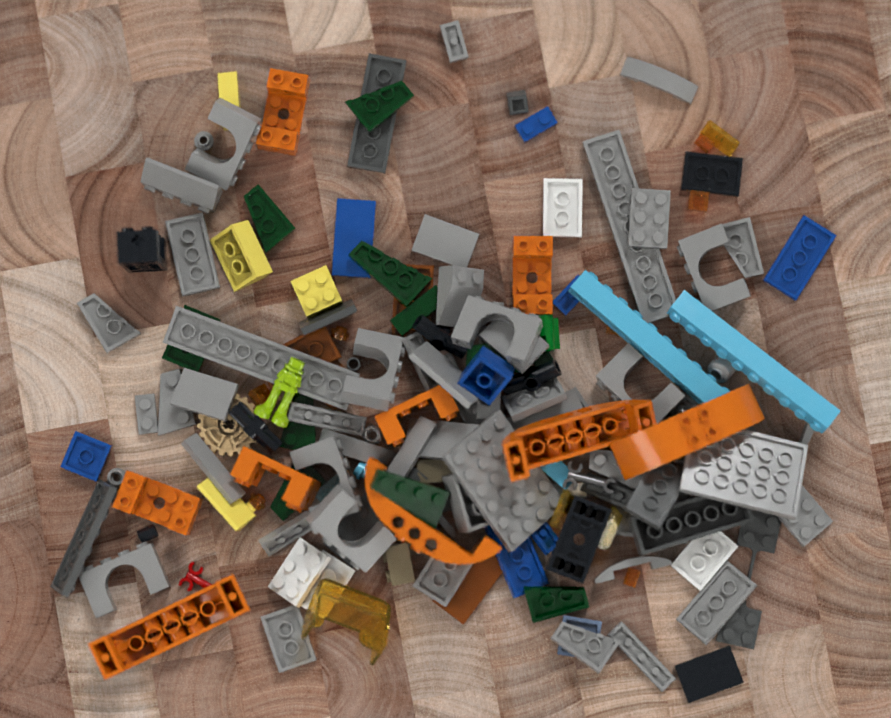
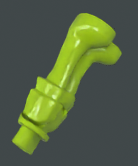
[253,357,305,428]

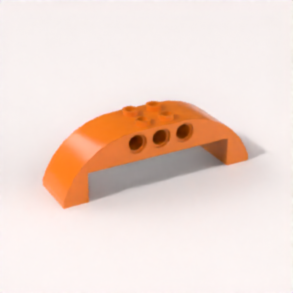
[609,383,765,480]
[502,400,656,482]
[365,457,502,564]
[88,574,250,680]

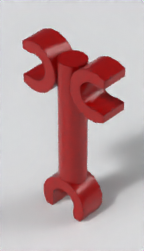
[178,561,212,591]

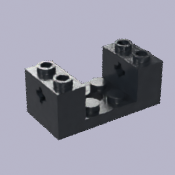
[116,226,168,273]
[545,495,612,584]

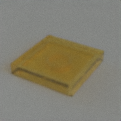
[549,489,574,530]

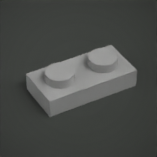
[440,20,469,63]
[135,393,158,435]

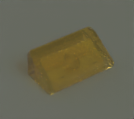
[699,120,740,157]
[597,506,623,550]

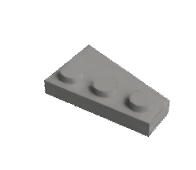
[713,217,764,279]
[77,293,141,353]
[158,369,196,436]
[588,450,645,489]
[550,622,621,673]

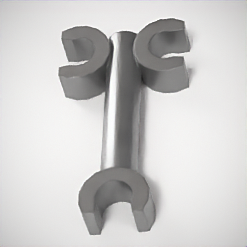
[563,461,616,493]

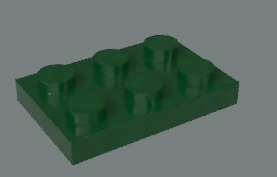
[162,305,221,372]

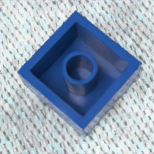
[457,346,515,406]

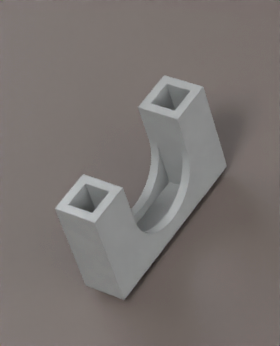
[185,98,262,190]
[677,223,751,312]
[451,295,543,368]
[341,328,406,411]
[596,343,685,424]
[290,436,363,518]
[306,484,397,573]
[78,541,171,618]

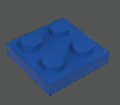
[60,431,112,482]

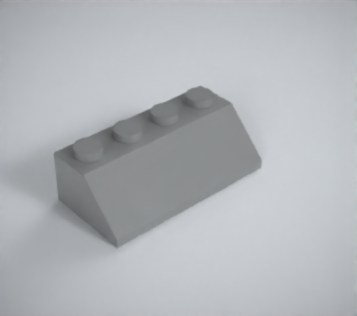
[140,157,223,214]

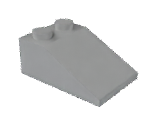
[436,265,484,327]

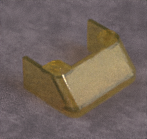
[301,578,391,665]

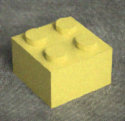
[291,265,343,318]

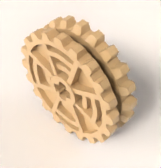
[197,393,257,457]

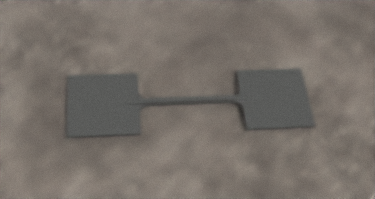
[716,509,781,650]

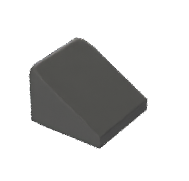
[506,90,529,115]

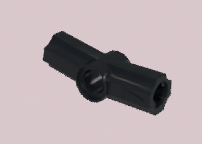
[412,314,467,359]
[503,359,561,395]
[229,401,282,455]

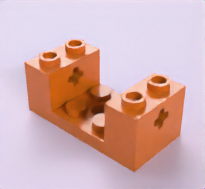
[256,68,310,156]
[512,236,553,315]
[374,385,459,448]
[230,446,322,512]
[112,470,203,535]

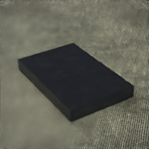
[681,151,743,197]
[674,645,744,703]

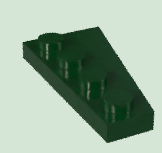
[348,241,432,307]
[370,468,450,529]

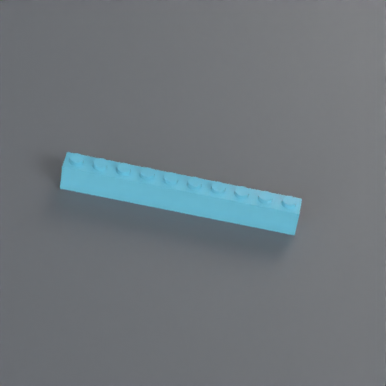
[568,270,730,405]
[667,290,840,433]

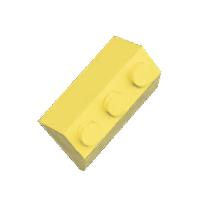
[210,220,273,292]
[197,478,257,531]

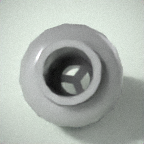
[707,355,736,383]

